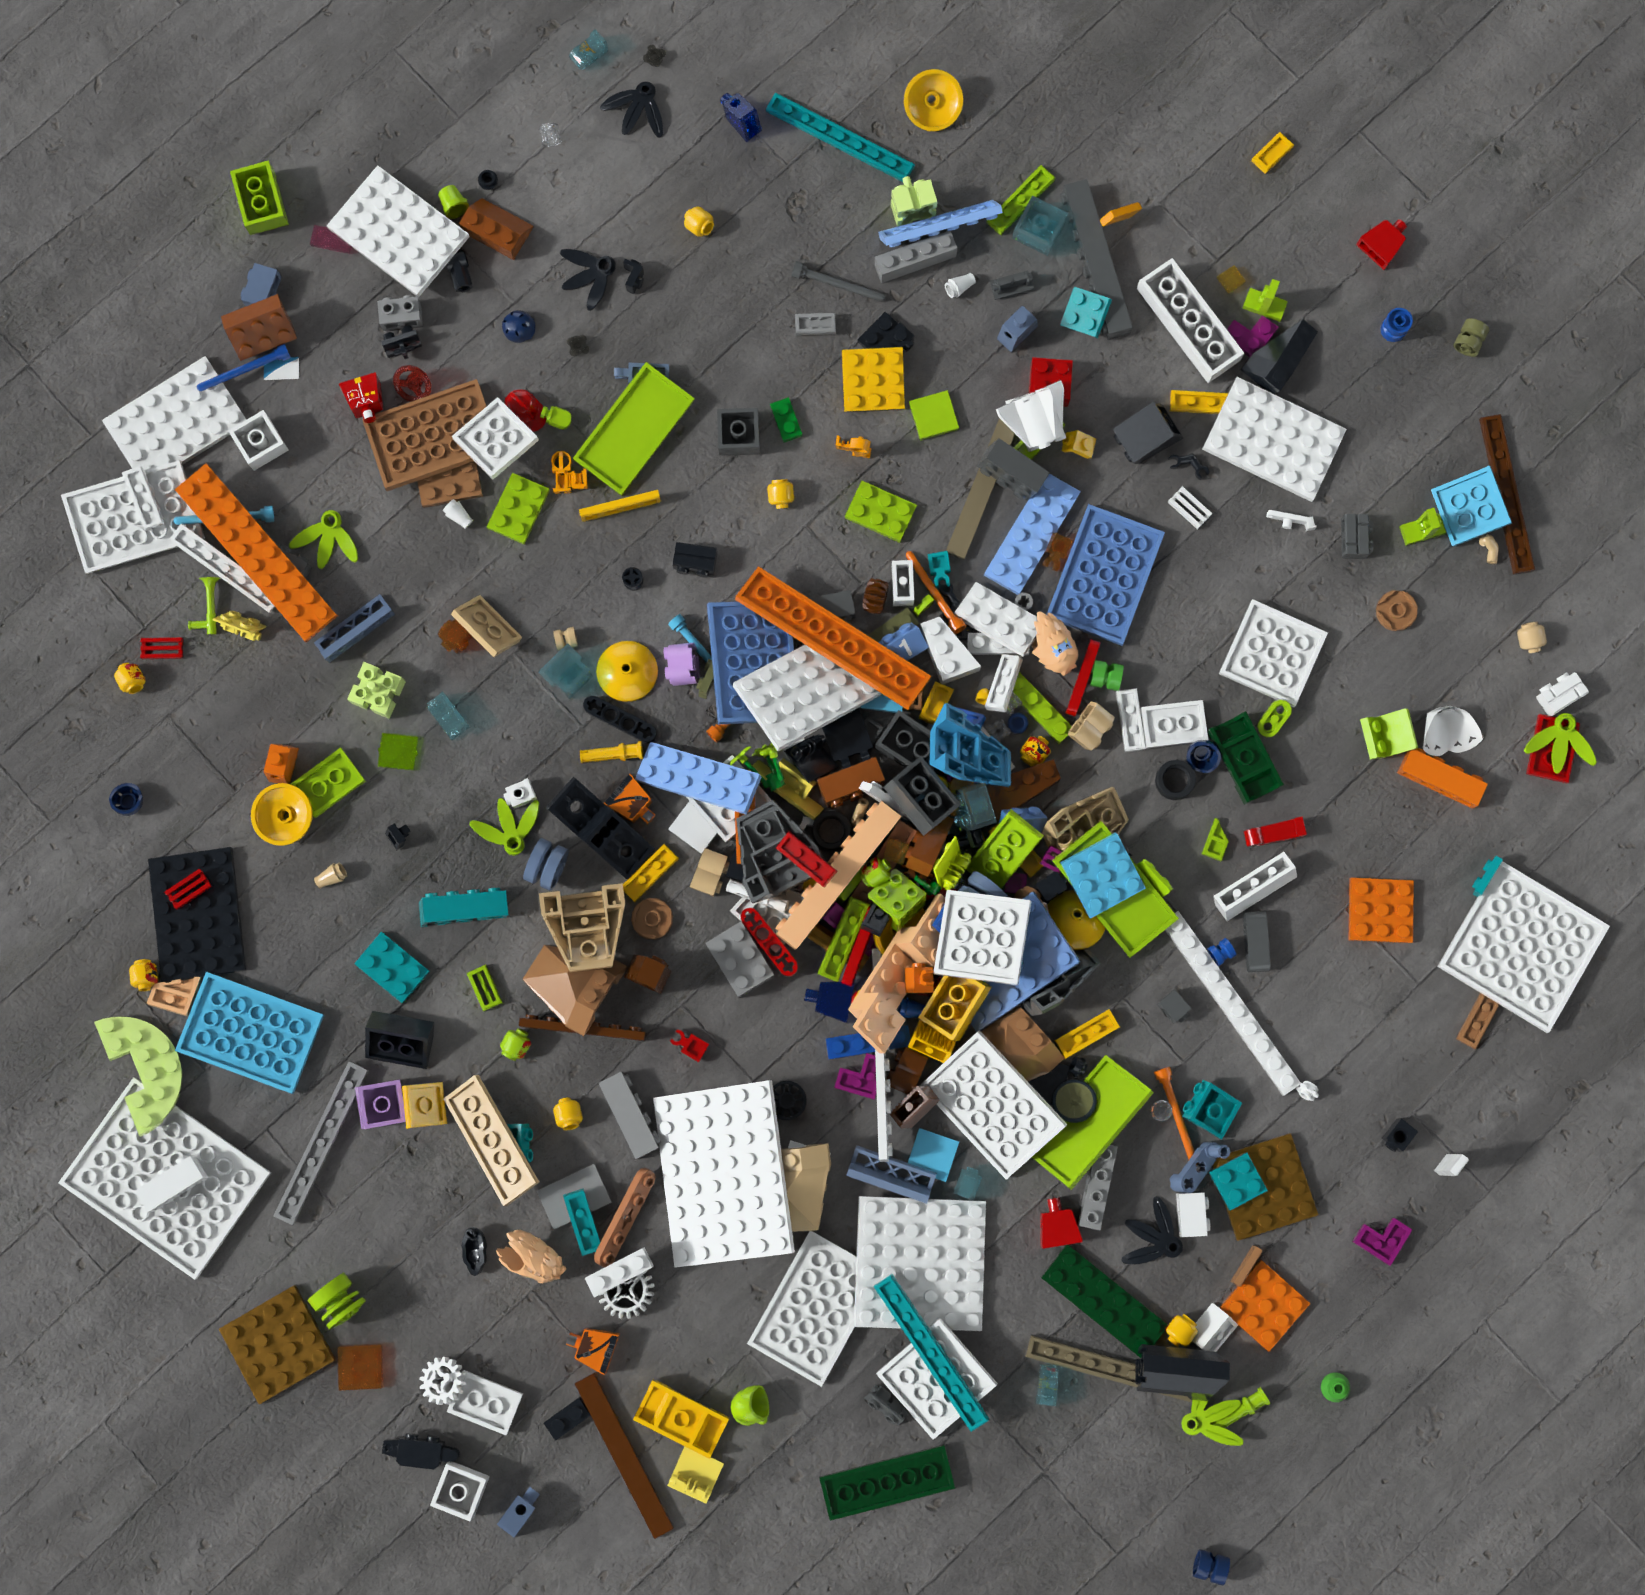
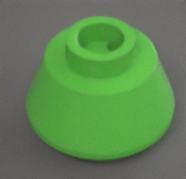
[1321,1372,1350,1402]

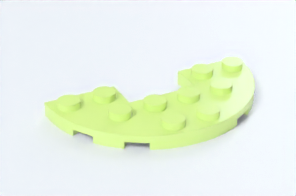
[94,1017,183,1137]

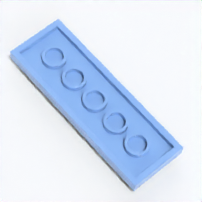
[878,200,1003,247]
[984,474,1081,595]
[635,742,762,815]

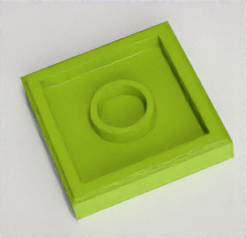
[909,390,959,441]

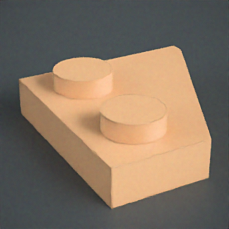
[147,977,202,1017]

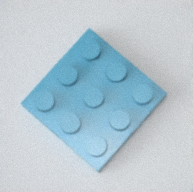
[1431,466,1512,547]
[1060,832,1146,919]

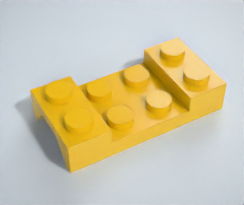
[633,1379,730,1459]

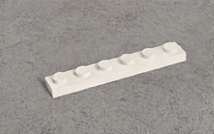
[169,524,275,613]

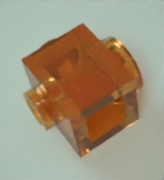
[438,619,473,654]

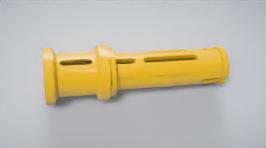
[580,741,644,763]

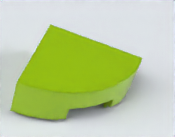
[913,595,934,617]

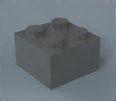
[717,408,760,455]

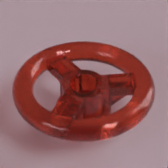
[393,365,432,402]

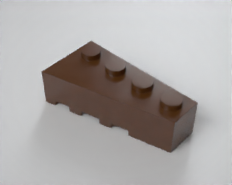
[974,759,1061,828]
[623,954,671,994]

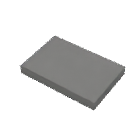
[537,1164,612,1230]

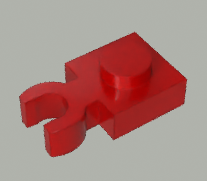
[670,1029,710,1062]

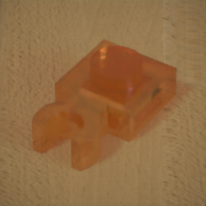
[1043,533,1073,571]

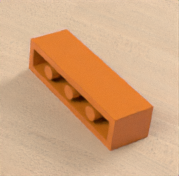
[1397,748,1488,809]

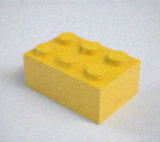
[918,976,992,1041]

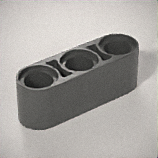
[1243,911,1270,972]

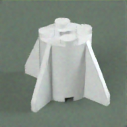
[996,380,1066,452]

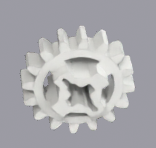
[419,1357,466,1405]

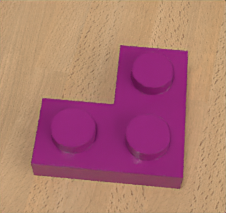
[1227,316,1278,357]
[834,1053,877,1100]
[1352,1218,1412,1266]

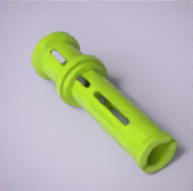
[1210,1387,1271,1428]

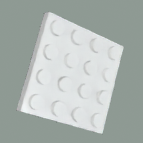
[1219,599,1328,707]
[934,890,1031,986]
[876,1318,997,1440]

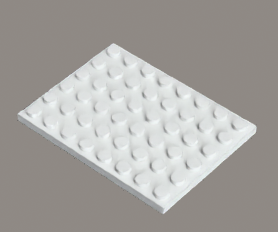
[59,1077,272,1280]
[653,1080,795,1268]

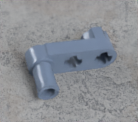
[1170,1142,1230,1193]

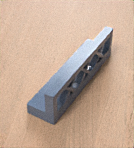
[314,594,395,663]
[846,1145,937,1204]

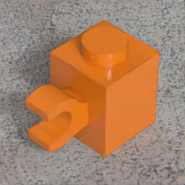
[905,963,934,993]

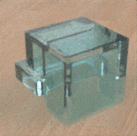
[538,643,593,699]

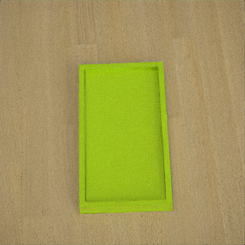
[573,362,695,496]
[1052,821,1179,958]
[1031,1055,1154,1190]

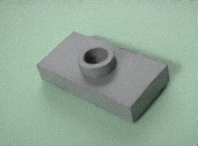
[795,313,836,336]

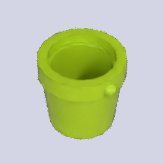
[438,185,469,219]

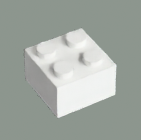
[228,410,289,471]
[430,1461,490,1521]

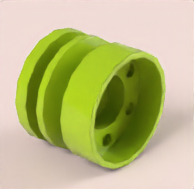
[307,1272,366,1330]

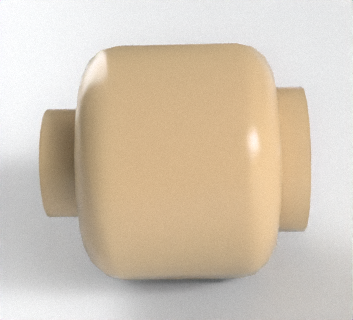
[1517,622,1547,653]

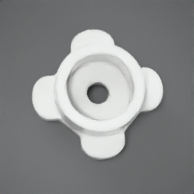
[1296,1081,1319,1101]

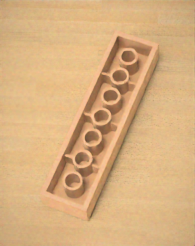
[775,801,901,950]

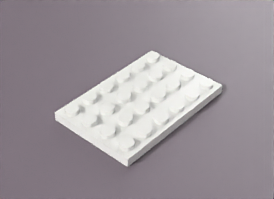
[327,165,470,298]
[102,356,247,470]
[1202,377,1347,502]
[61,460,205,574]
[733,645,882,751]
[920,1030,1067,1180]
[747,1231,857,1387]

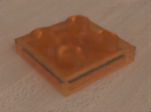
[338,1344,383,1391]

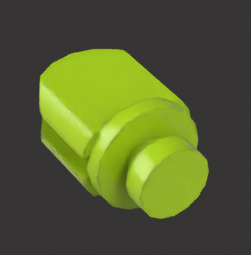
[540,406,571,430]

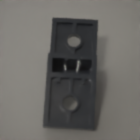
[546,777,655,880]

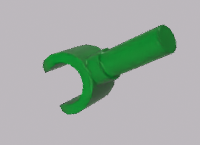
[914,876,941,896]

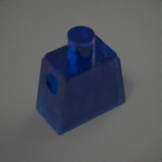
[720,93,762,142]
[804,982,854,1023]

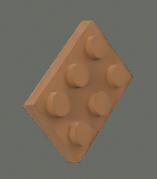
[418,461,483,508]

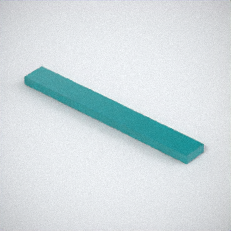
[766,92,915,182]
[873,1274,990,1432]

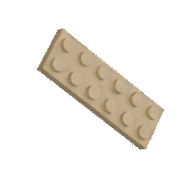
[443,1075,539,1206]

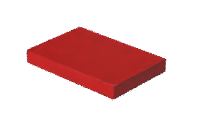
[1526,714,1580,784]

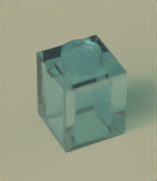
[953,1167,982,1201]

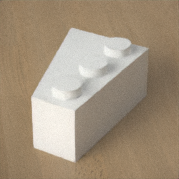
[920,617,981,684]

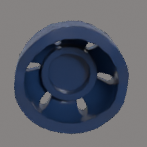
[502,310,536,343]
[1186,740,1221,773]
[109,783,143,816]

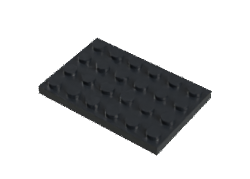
[148,847,246,982]

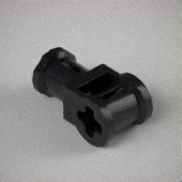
[946,825,986,851]

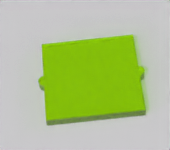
[378,733,418,771]

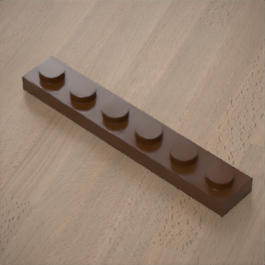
[519,1014,647,1041]

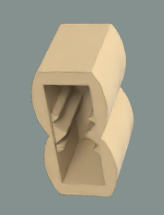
[1068,702,1115,751]
[690,848,730,897]

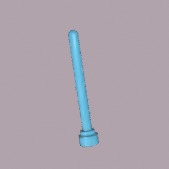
[174,506,274,525]
[668,614,712,663]

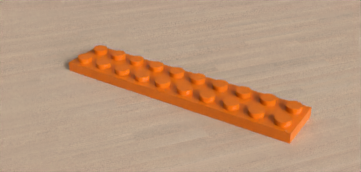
[175,464,338,643]
[735,566,931,710]

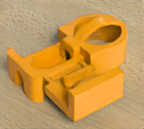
[835,435,871,458]
[551,451,588,494]

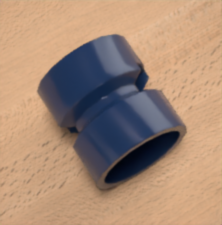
[1192,1549,1230,1586]

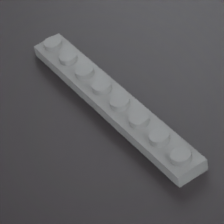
[274,1061,369,1225]

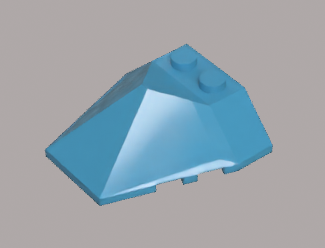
[930,703,1011,787]

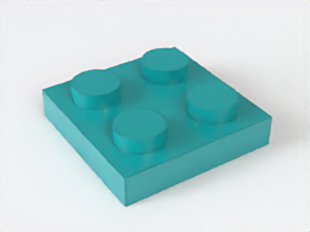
[1060,287,1112,338]
[1209,1152,1268,1210]

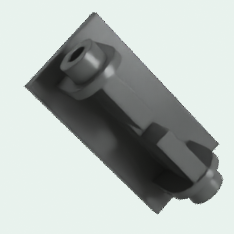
[990,270,1034,300]
[865,1384,909,1426]

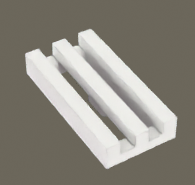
[1168,486,1212,530]

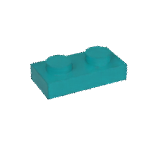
[1472,856,1503,897]

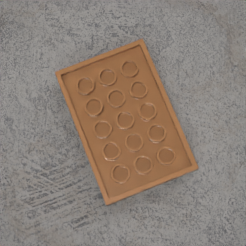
[362,379,487,491]

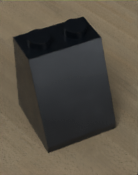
[1113,401,1183,464]

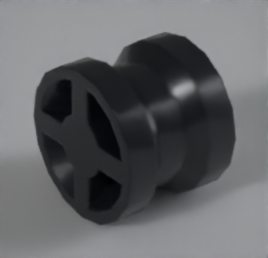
[622,567,643,591]

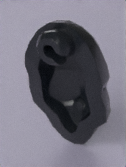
[461,1227,487,1276]

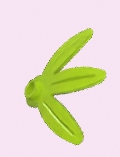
[288,510,358,569]
[1524,713,1597,773]
[469,798,540,856]
[1181,1400,1243,1446]

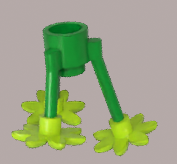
[730,743,786,792]

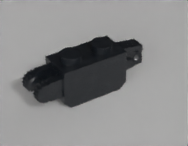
[382,1433,460,1470]

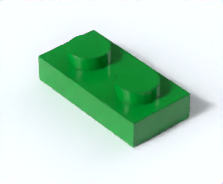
[770,397,802,443]

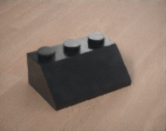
[365,1011,434,1069]

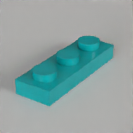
[563,1188,601,1256]

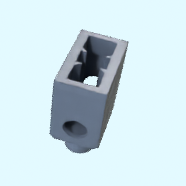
[997,306,1038,352]
[497,1487,540,1538]

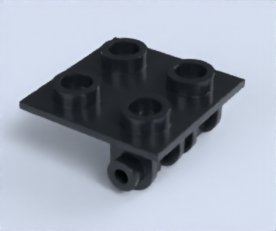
[784,734,838,783]

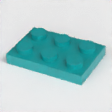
[354,932,430,1004]

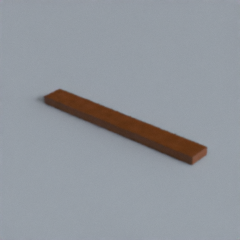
[1479,414,1535,575]
[575,1373,674,1539]

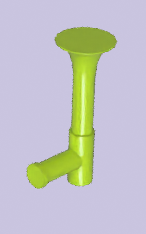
[188,577,221,635]

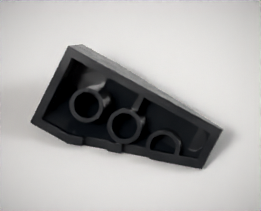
[1241,319,1318,394]

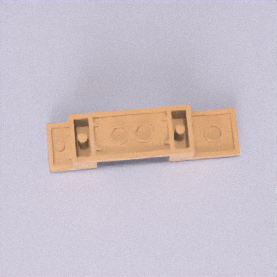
[848,894,946,1054]

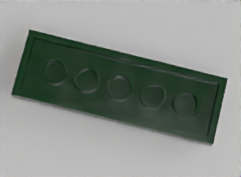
[1041,1245,1168,1358]
[819,1445,955,1521]

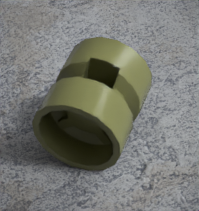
[1453,318,1490,357]

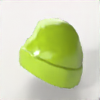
[730,1385,769,1426]

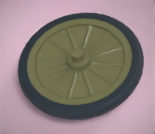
[1052,1080,1097,1123]

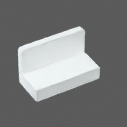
[1192,1303,1238,1352]

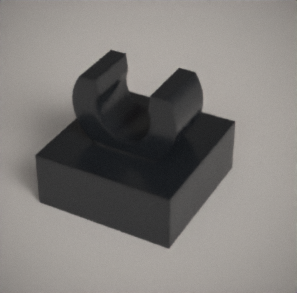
[385,823,411,851]

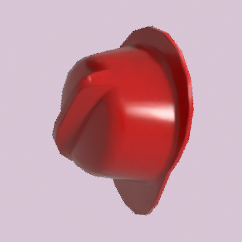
[504,389,547,432]

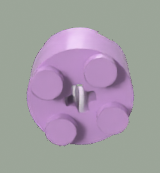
[664,642,700,686]

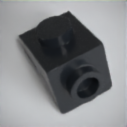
[623,259,644,294]

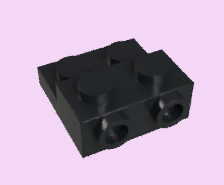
[857,312,915,352]

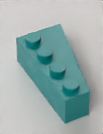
[419,888,508,927]

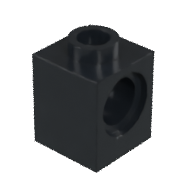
[1382,1118,1418,1152]

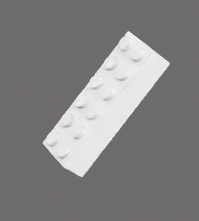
[1137,258,1244,383]

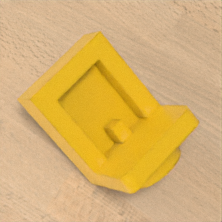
[1061,430,1097,459]

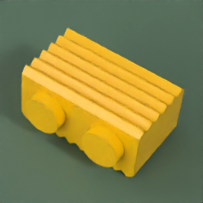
[908,1019,956,1063]

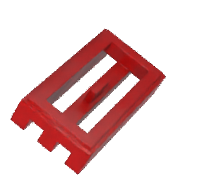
[140,637,183,660]
[164,868,212,910]

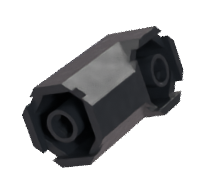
[1135,1344,1230,1401]

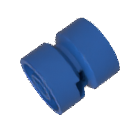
[1380,308,1413,342]

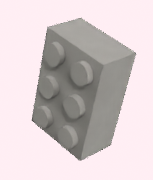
[706,922,775,998]

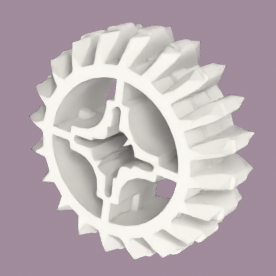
[599,1270,655,1319]

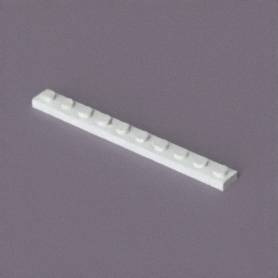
[1165,911,1301,1096]
[872,949,893,1162]

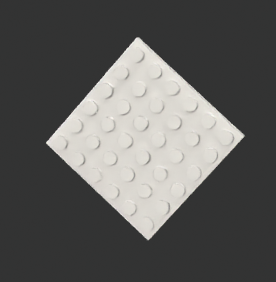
[1437,861,1610,1033]
[854,1196,986,1331]

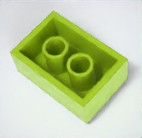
[230,160,289,235]

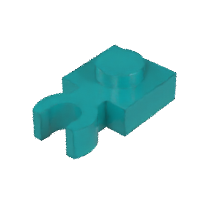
[927,551,951,588]

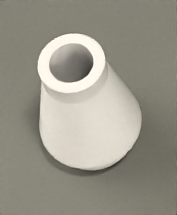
[945,273,976,298]
[443,499,473,529]

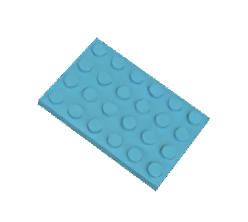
[175,972,324,1094]

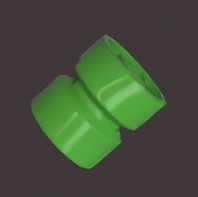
[1090,660,1124,691]

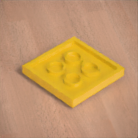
[842,347,905,412]

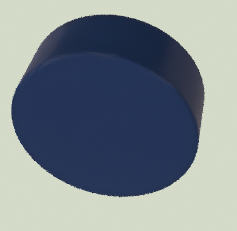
[1007,713,1028,734]

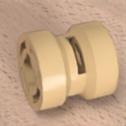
[553,627,578,651]

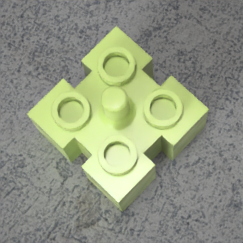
[891,176,937,226]
[347,662,406,719]

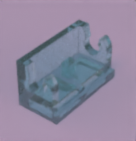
[427,691,470,740]

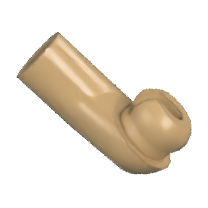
[1479,534,1499,564]
[851,798,869,827]

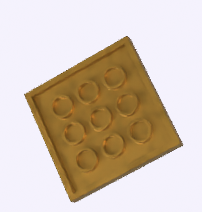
[1212,1133,1318,1241]
[219,1285,336,1404]

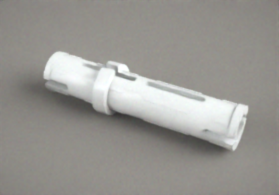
[726,879,789,913]

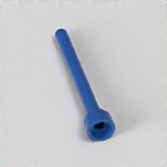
[197,344,291,391]

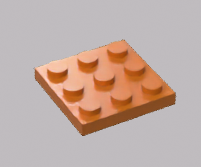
[1348,878,1414,943]
[1219,1260,1310,1352]

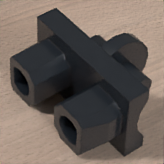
[381,325,422,360]

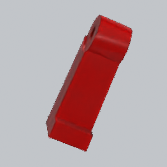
[1243,816,1307,847]

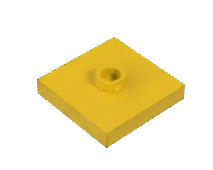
[402,1082,447,1129]

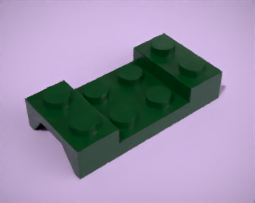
[1207,711,1284,805]

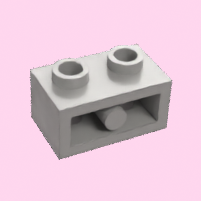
[377,295,423,331]

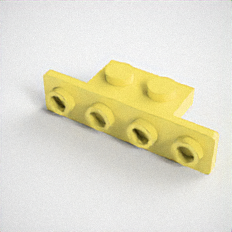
[748,758,824,820]

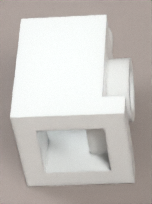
[503,778,537,809]

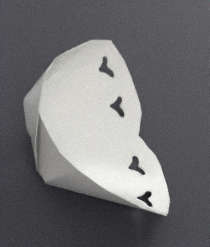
[1423,706,1483,756]

